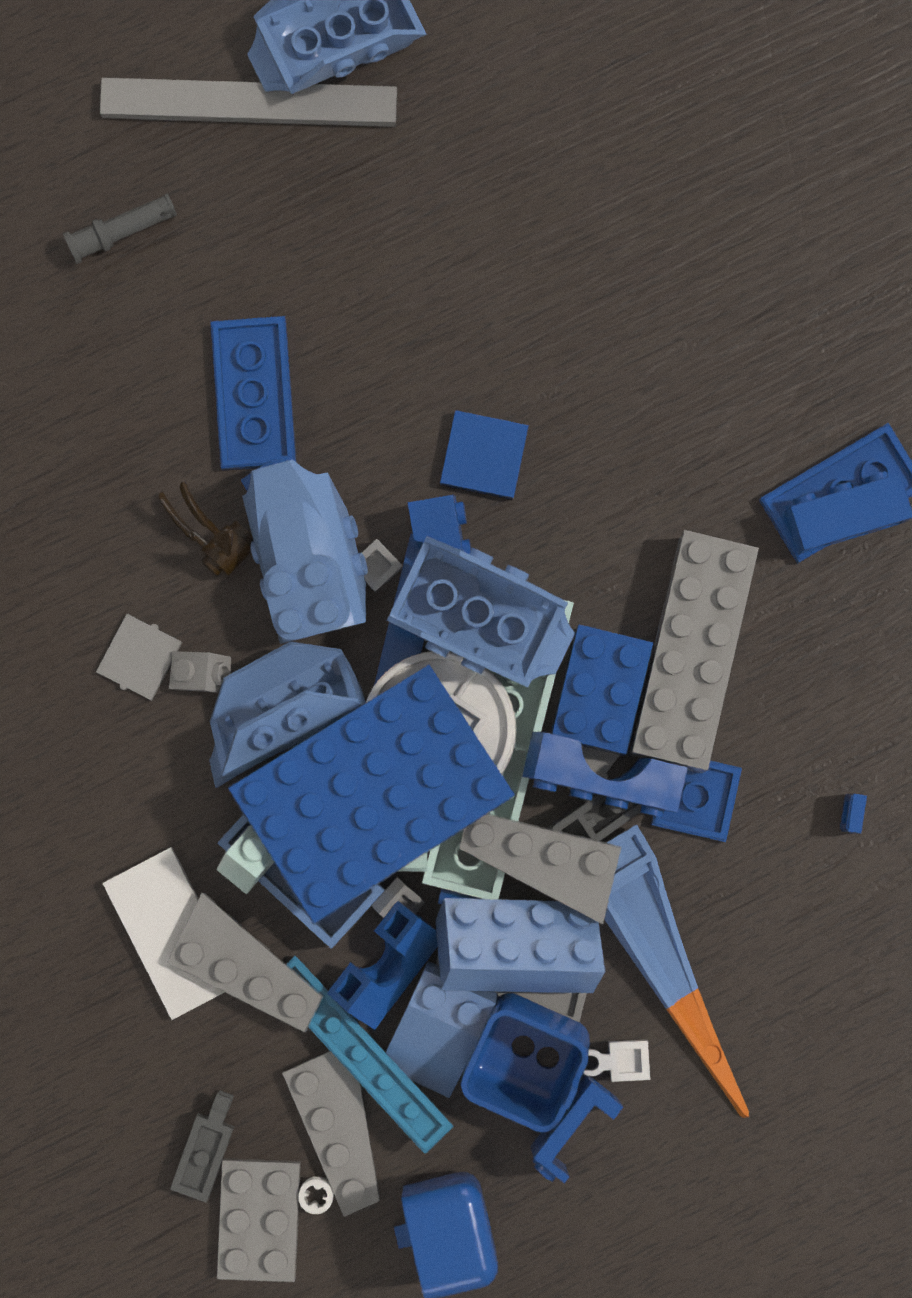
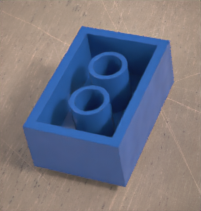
[551,624,653,756]

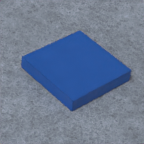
[440,410,529,500]
[651,761,742,842]

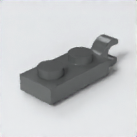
[170,1090,235,1203]

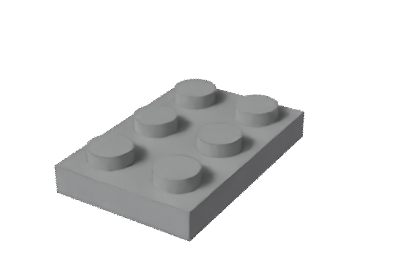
[217,1158,301,1282]

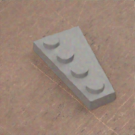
[459,814,621,924]
[167,893,324,1032]
[282,1051,380,1217]

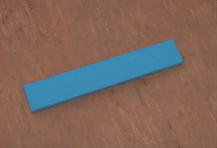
[287,956,454,1154]

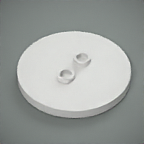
[365,652,516,774]

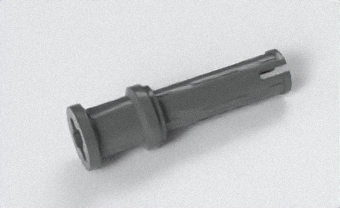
[63,194,177,264]

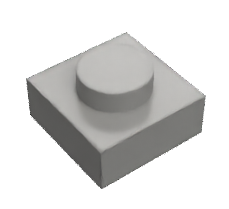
[362,539,403,593]
[372,877,425,917]

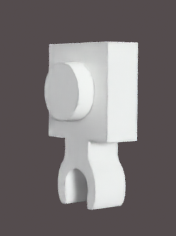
[583,1039,650,1082]

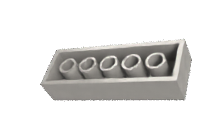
[628,530,759,773]

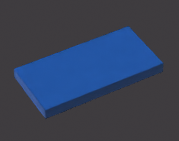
[211,316,296,471]
[759,423,912,564]

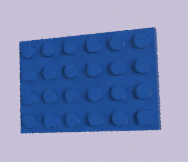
[228,665,515,925]

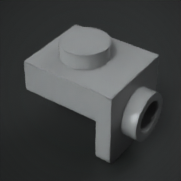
[169,651,231,694]

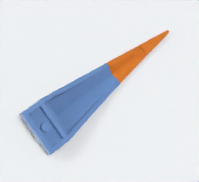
[604,825,749,1118]

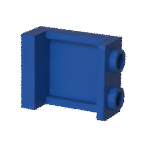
[530,1075,623,1183]

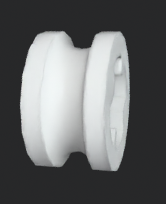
[299,1176,334,1214]

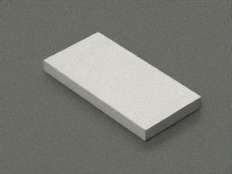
[103,847,224,1020]

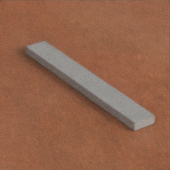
[100,78,397,127]

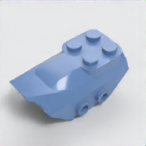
[247,0,427,94]
[242,460,368,644]
[387,536,575,687]
[209,641,366,788]

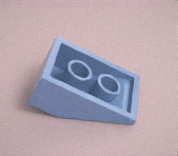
[386,961,498,1098]

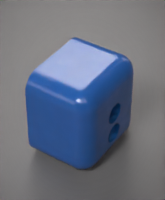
[461,993,590,1132]
[394,1172,498,1298]

